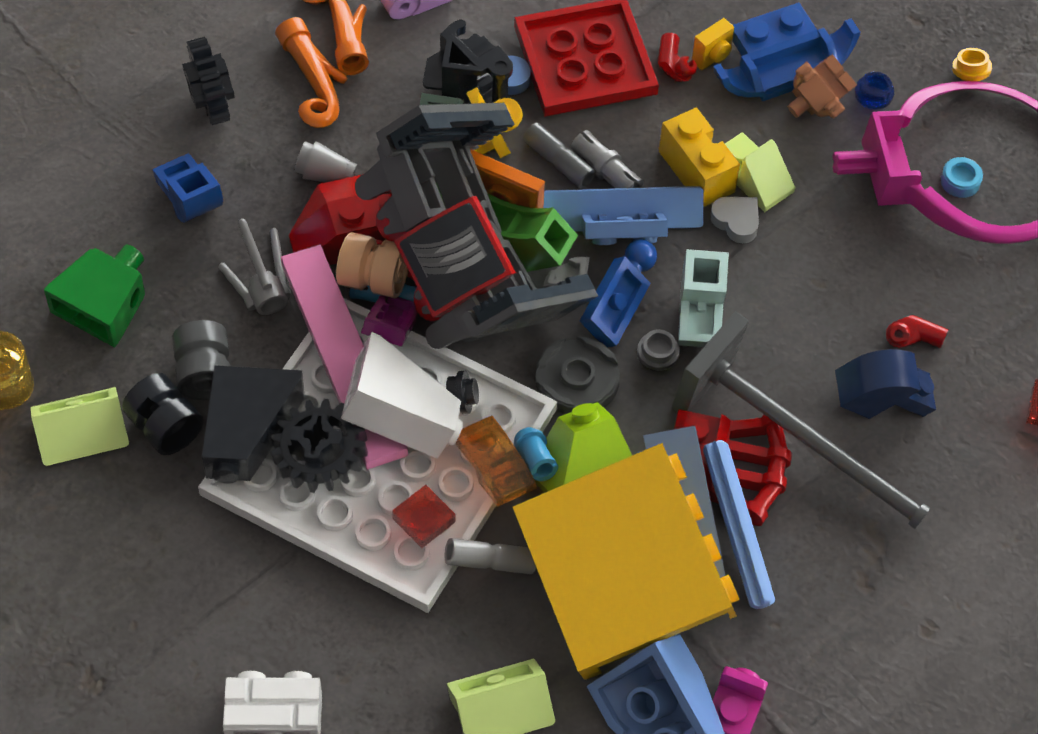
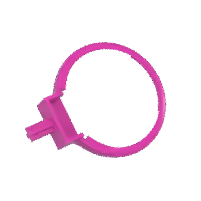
[832,81,1038,244]

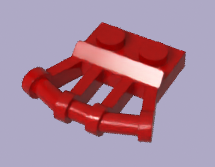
[674,409,792,526]

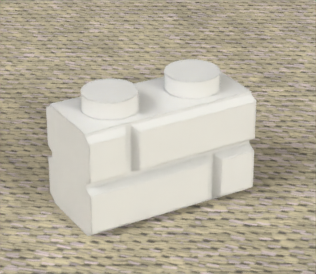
[223,671,322,734]

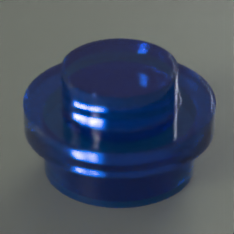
[855,72,894,109]

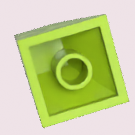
[528,402,632,493]

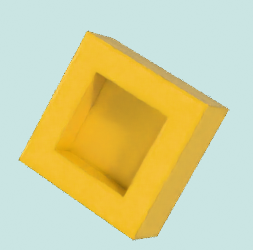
[692,18,734,70]

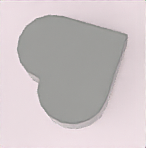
[710,197,759,244]

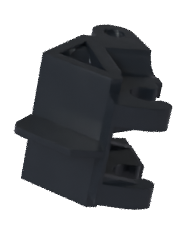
[423,19,513,104]

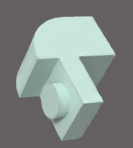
[678,249,729,347]

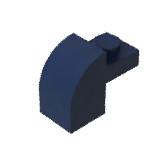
[835,349,936,419]

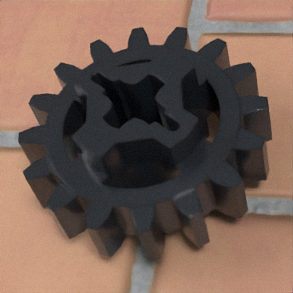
[182,37,235,126]
[271,399,368,493]

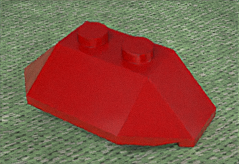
[289,174,392,265]

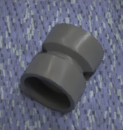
[172,320,231,400]

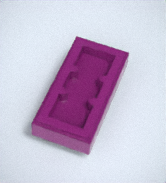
[361,295,419,347]

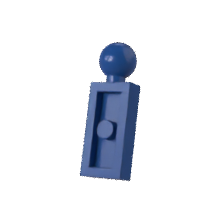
[579,239,657,348]

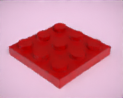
[514,0,659,117]

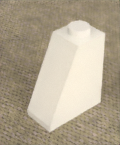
[341,332,463,459]

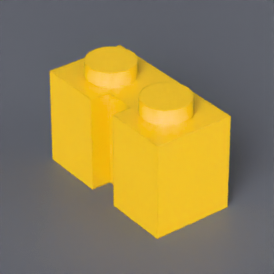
[659,107,740,207]

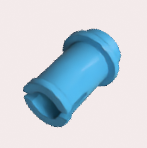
[513,427,558,481]

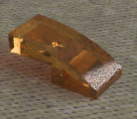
[456,415,537,507]

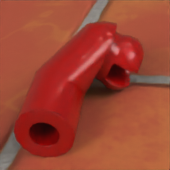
[658,33,697,82]
[886,315,949,348]

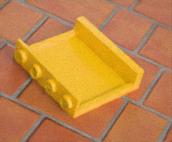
[513,443,740,680]

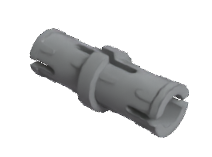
[571,130,644,188]

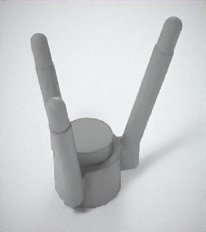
[219,219,292,315]

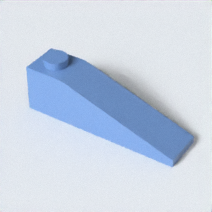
[587,634,725,734]

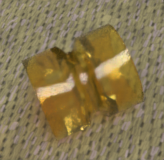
[0,331,34,410]

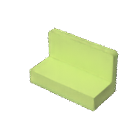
[30,387,129,466]
[447,658,555,734]

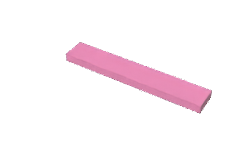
[281,245,408,470]

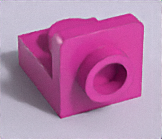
[713,666,768,734]

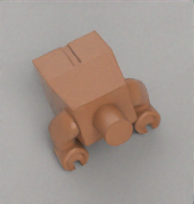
[787,54,857,118]

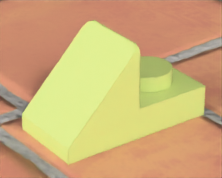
[725,132,795,212]

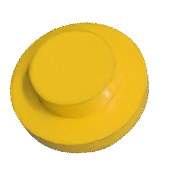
[952,48,992,81]

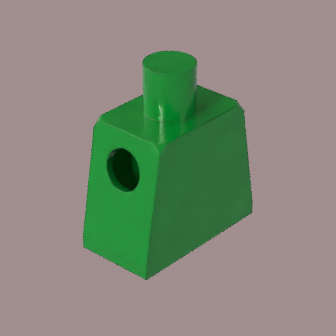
[44,244,145,348]

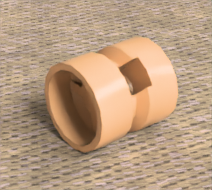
[336,232,408,298]

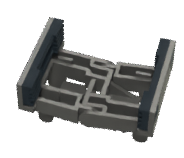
[355,103,598,349]

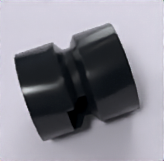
[122,373,204,455]

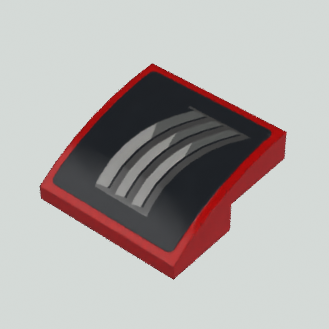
[394,196,516,318]

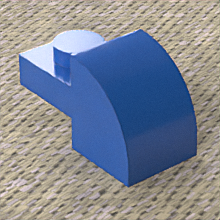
[152,153,223,223]

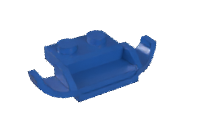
[713,2,861,102]

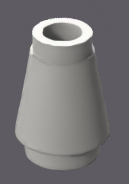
[294,141,357,182]

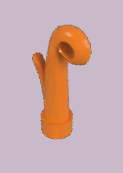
[302,0,369,75]
[275,17,347,128]

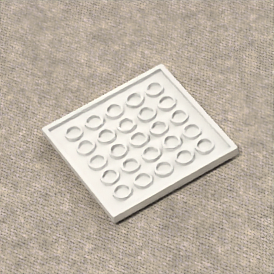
[198,298,557,613]

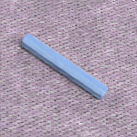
[703,440,775,609]

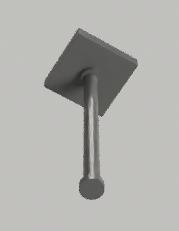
[672,311,931,529]

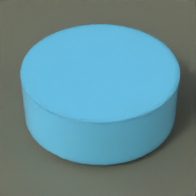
[941,157,983,198]

